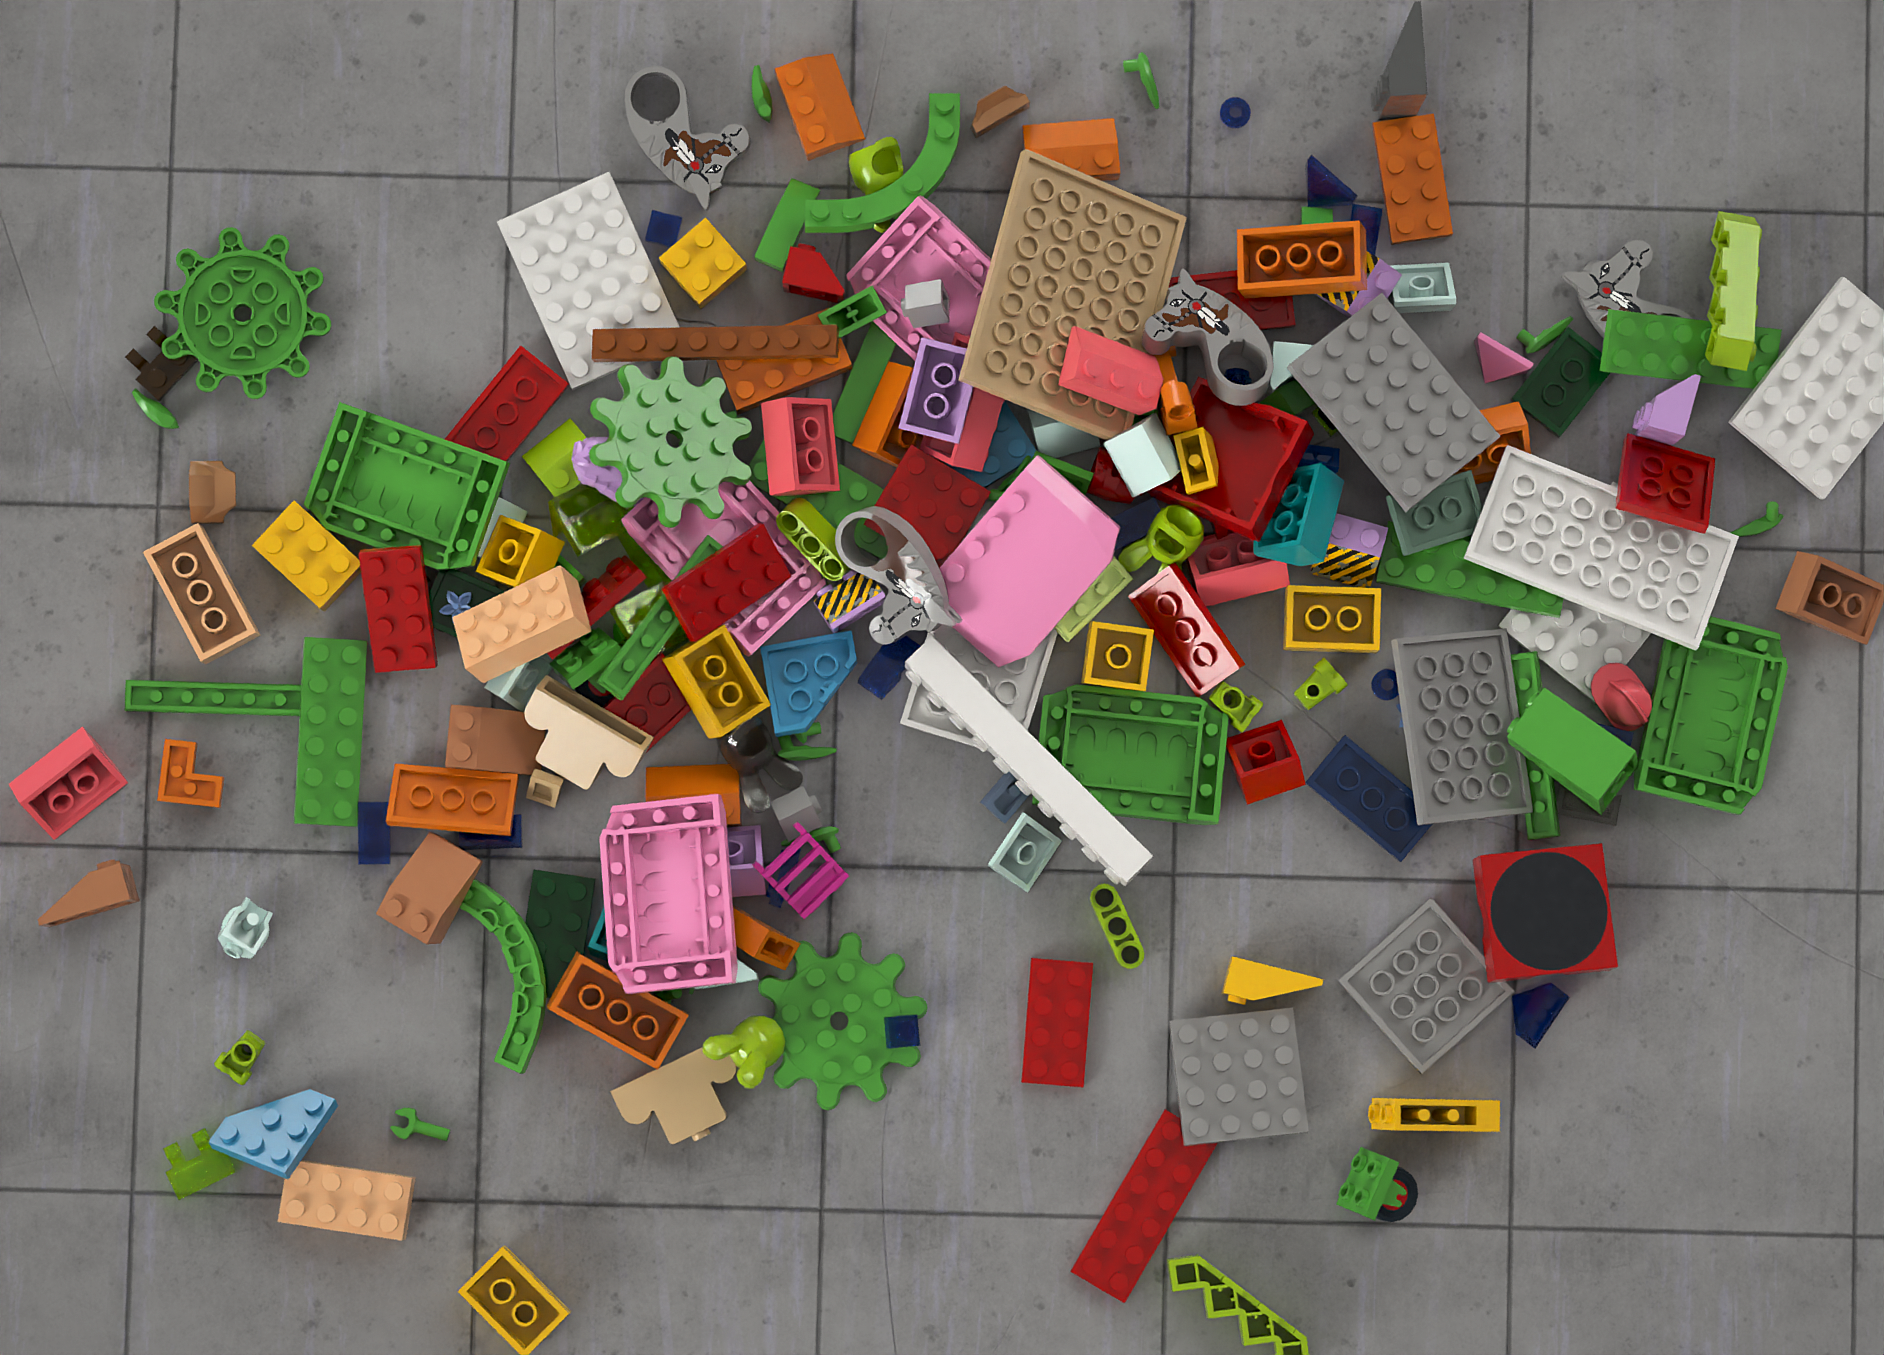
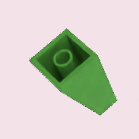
[1507,687,1638,815]

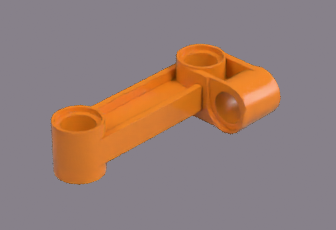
[1151,346,1197,436]

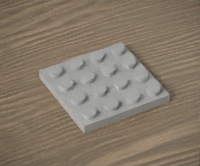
[1338,898,1514,1074]
[1169,1008,1309,1146]

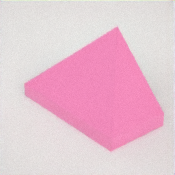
[1474,332,1534,383]

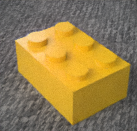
[252,500,361,612]
[1283,585,1381,653]
[662,625,771,739]
[458,1245,572,1355]

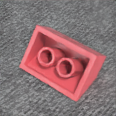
[1058,326,1163,416]
[761,397,840,496]
[1186,530,1290,607]
[8,726,128,840]

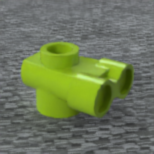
[1293,657,1348,711]
[1209,681,1263,733]
[214,1030,266,1085]

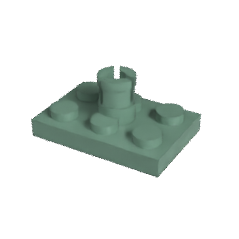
[1385,470,1483,556]

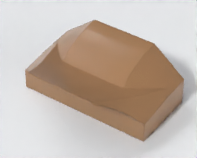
[970,85,1030,138]
[189,461,236,524]

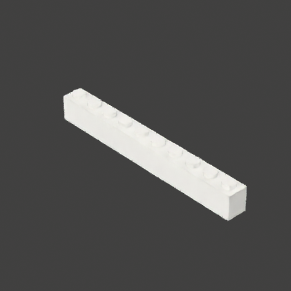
[905,636,1153,886]

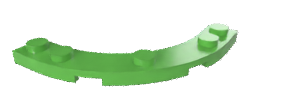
[805,93,960,233]
[460,879,546,1074]

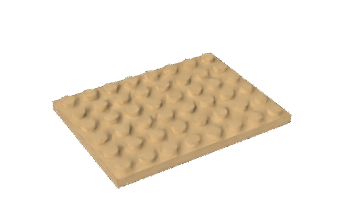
[958,149,1187,440]

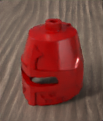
[1086,446,1143,504]

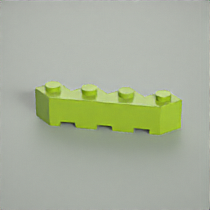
[1705,211,1762,371]
[1167,1254,1309,1355]

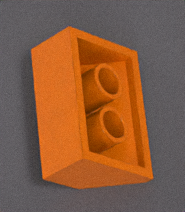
[775,53,865,161]
[1022,118,1120,181]
[852,361,924,467]
[1452,401,1531,484]
[646,763,742,826]

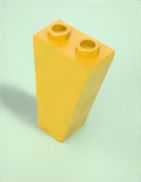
[1368,1098,1500,1132]

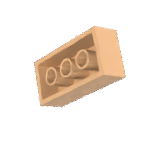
[143,523,261,664]
[452,565,591,683]
[278,1160,416,1241]

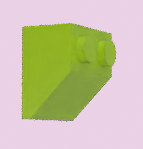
[522,418,587,505]

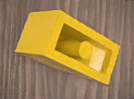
[1173,427,1219,495]

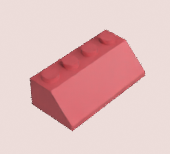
[920,332,1005,472]

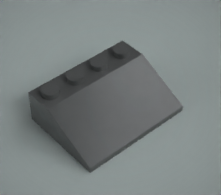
[1371,1,1428,120]

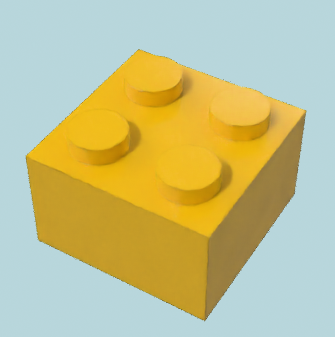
[659,217,747,309]
[475,515,565,588]
[1081,621,1154,691]

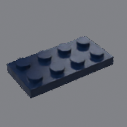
[1305,735,1432,862]

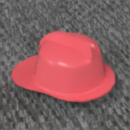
[1591,663,1652,732]

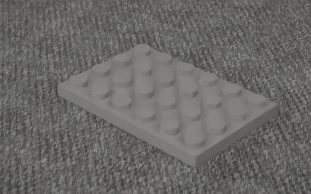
[1287,293,1501,512]
[1391,628,1533,825]

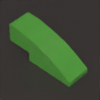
[754,178,820,273]

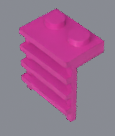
[752,822,849,919]

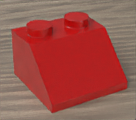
[782,243,845,304]
[1226,720,1306,805]

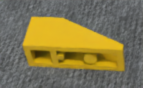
[1222,956,1324,1005]

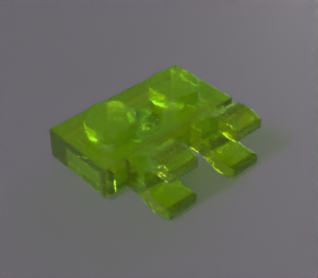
[163,1128,237,1200]

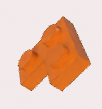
[157,739,225,808]

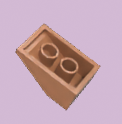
[1775,551,1884,645]
[445,704,546,776]
[376,831,483,944]
[37,859,140,927]

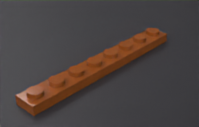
[592,324,839,362]

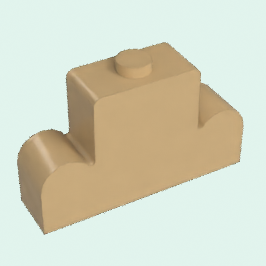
[524,675,654,790]
[610,1047,738,1144]

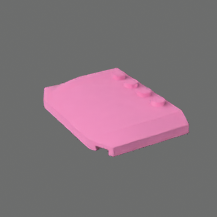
[846,195,991,361]
[939,455,1121,668]
[621,480,826,657]
[599,794,738,994]

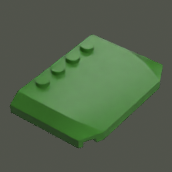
[304,402,510,570]
[1634,616,1788,815]
[1032,684,1229,825]

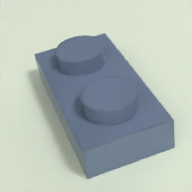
[980,772,1028,824]

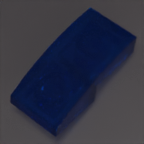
[858,636,921,700]

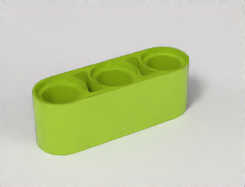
[776,498,851,581]
[1090,884,1145,969]

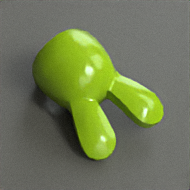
[848,137,903,233]
[1118,504,1204,575]
[702,1015,785,1088]

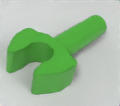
[390,1107,450,1141]

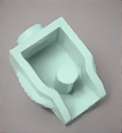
[218,897,273,959]

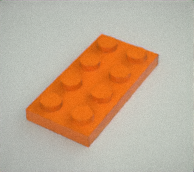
[1372,113,1453,245]
[386,763,519,836]

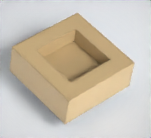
[526,768,564,808]

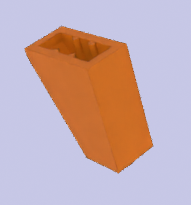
[733,905,800,971]

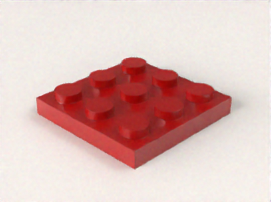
[1615,433,1716,534]
[863,444,991,568]

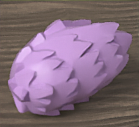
[572,437,644,506]

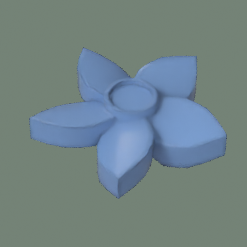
[439,591,472,623]

